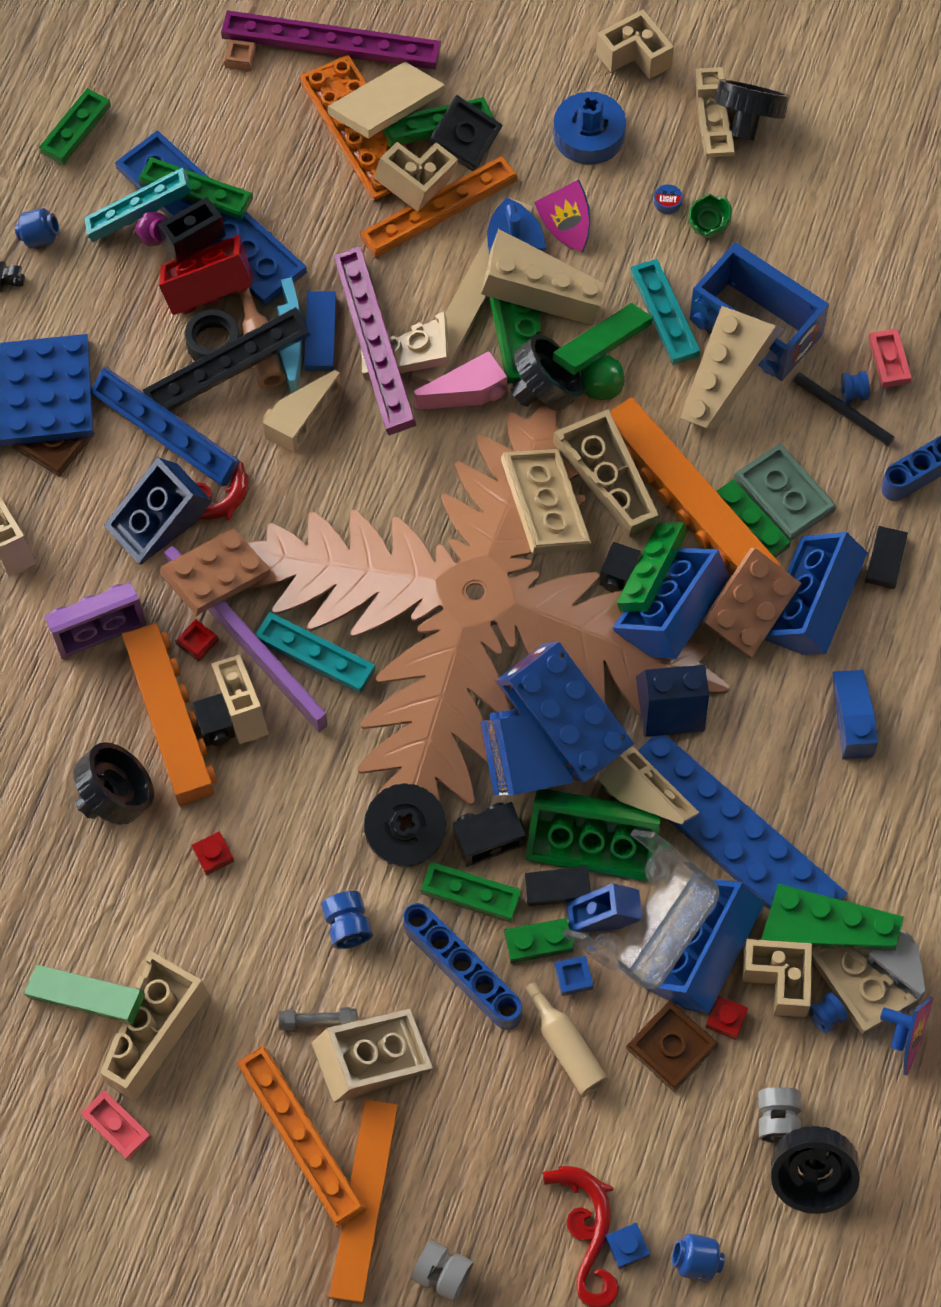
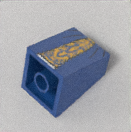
[480,709,573,795]

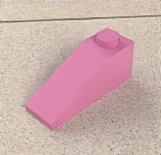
[414,351,507,410]

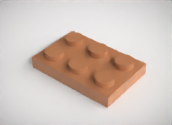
[160,528,270,616]
[701,548,801,658]

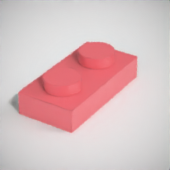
[868,329,912,388]
[81,1090,151,1161]

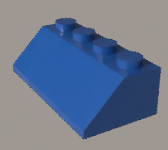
[764,532,868,655]
[613,548,730,659]
[642,878,764,1013]

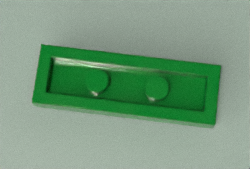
[39,88,111,165]
[716,479,791,558]
[420,862,521,922]

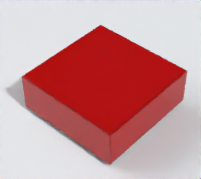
[175,619,219,662]

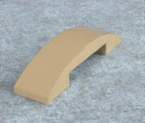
[695,67,735,157]

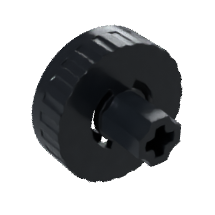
[714,79,790,141]
[511,334,584,410]
[73,742,154,825]
[364,783,446,867]
[771,1126,860,1214]

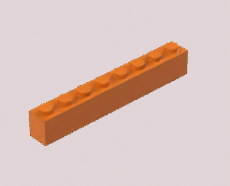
[610,397,782,576]

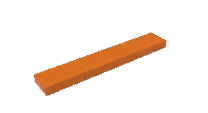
[360,156,517,258]
[236,1045,365,1228]
[329,1099,398,1304]

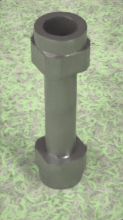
[279,1007,358,1031]

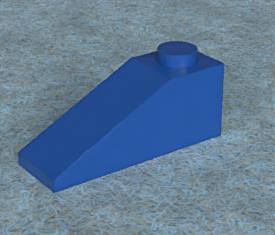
[832,670,878,759]

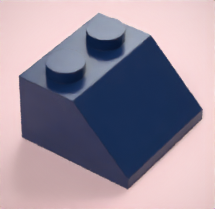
[636,665,709,737]

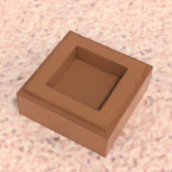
[224,39,257,71]

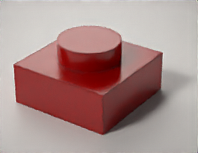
[191,831,234,875]
[706,995,748,1040]

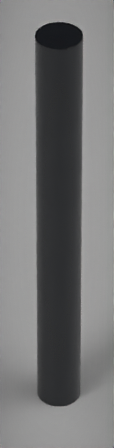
[793,372,895,446]

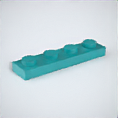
[84,167,191,242]
[630,259,700,365]
[255,612,376,694]

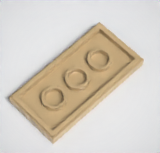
[328,62,445,138]
[501,449,591,554]

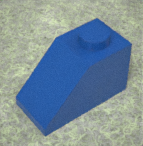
[567,883,643,934]

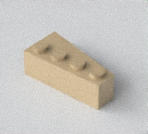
[481,229,605,325]
[680,306,784,430]
[553,409,658,536]
[100,951,210,1102]

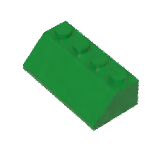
[525,789,661,881]

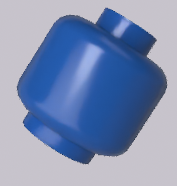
[15,208,60,248]
[672,1234,725,1282]

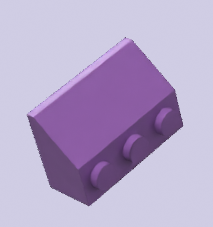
[44,582,147,659]

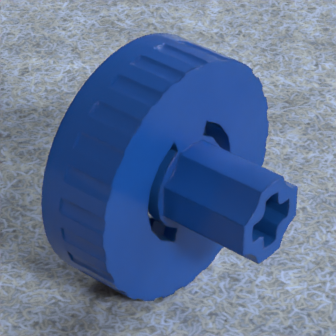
[553,92,626,165]

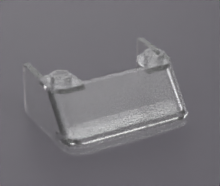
[563,829,719,989]

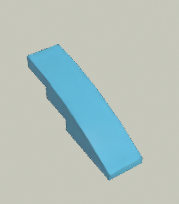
[277,277,303,394]

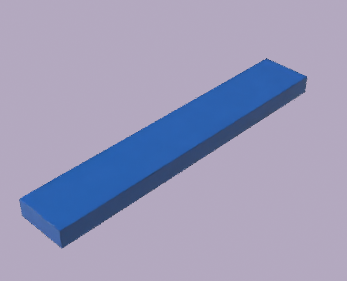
[91,367,240,486]

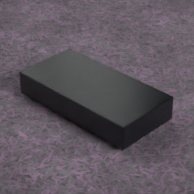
[865,526,908,589]
[525,866,591,907]

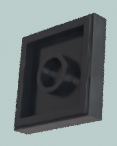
[427,94,503,171]

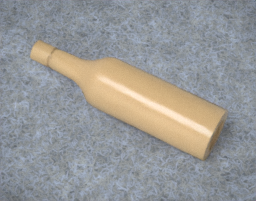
[525,982,609,1096]

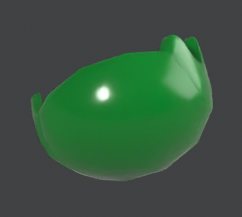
[689,194,732,238]
[580,354,625,401]

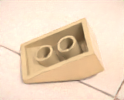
[311,1008,433,1103]

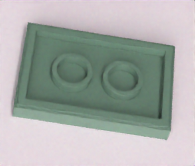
[733,443,836,541]

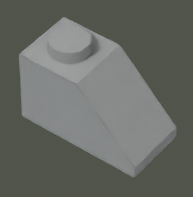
[867,930,925,1004]

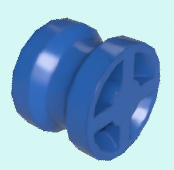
[840,371,870,403]
[808,992,848,1034]

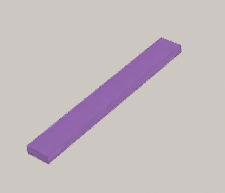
[164,546,327,732]

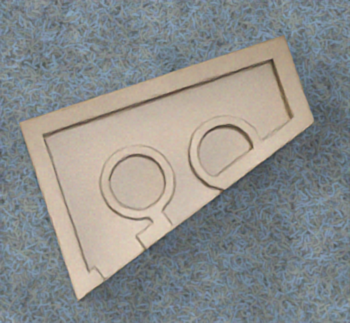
[361,311,449,380]
[811,946,918,1035]

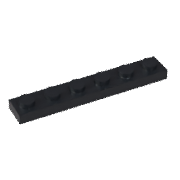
[143,307,311,411]

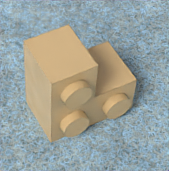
[596,9,674,79]
[374,142,458,212]
[742,939,812,1018]

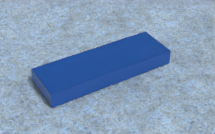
[304,291,336,371]

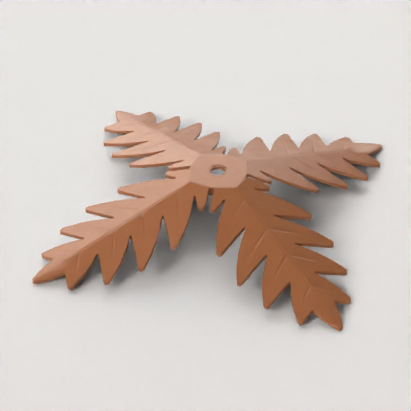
[247,403,729,841]

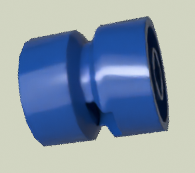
[321,891,373,949]

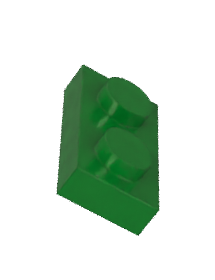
[504,918,574,964]

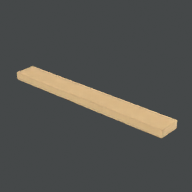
[412,197,534,385]

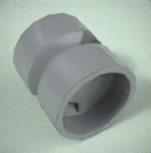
[758,1087,802,1143]
[411,1240,474,1302]

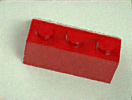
[159,234,253,315]

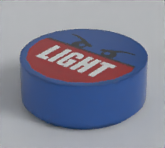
[654,184,682,214]

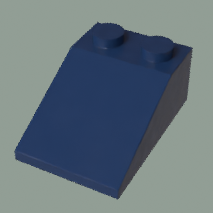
[104,457,212,564]

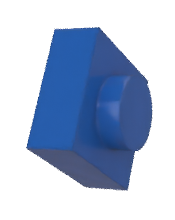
[554,955,593,996]
[606,1223,650,1269]

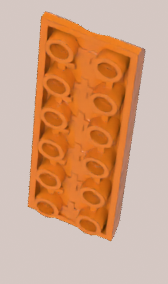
[299,55,408,200]

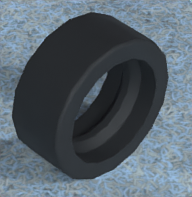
[184,309,240,361]

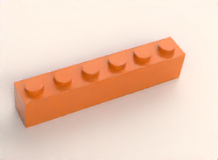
[122,623,217,806]

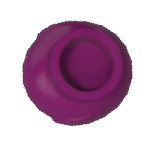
[135,211,167,246]

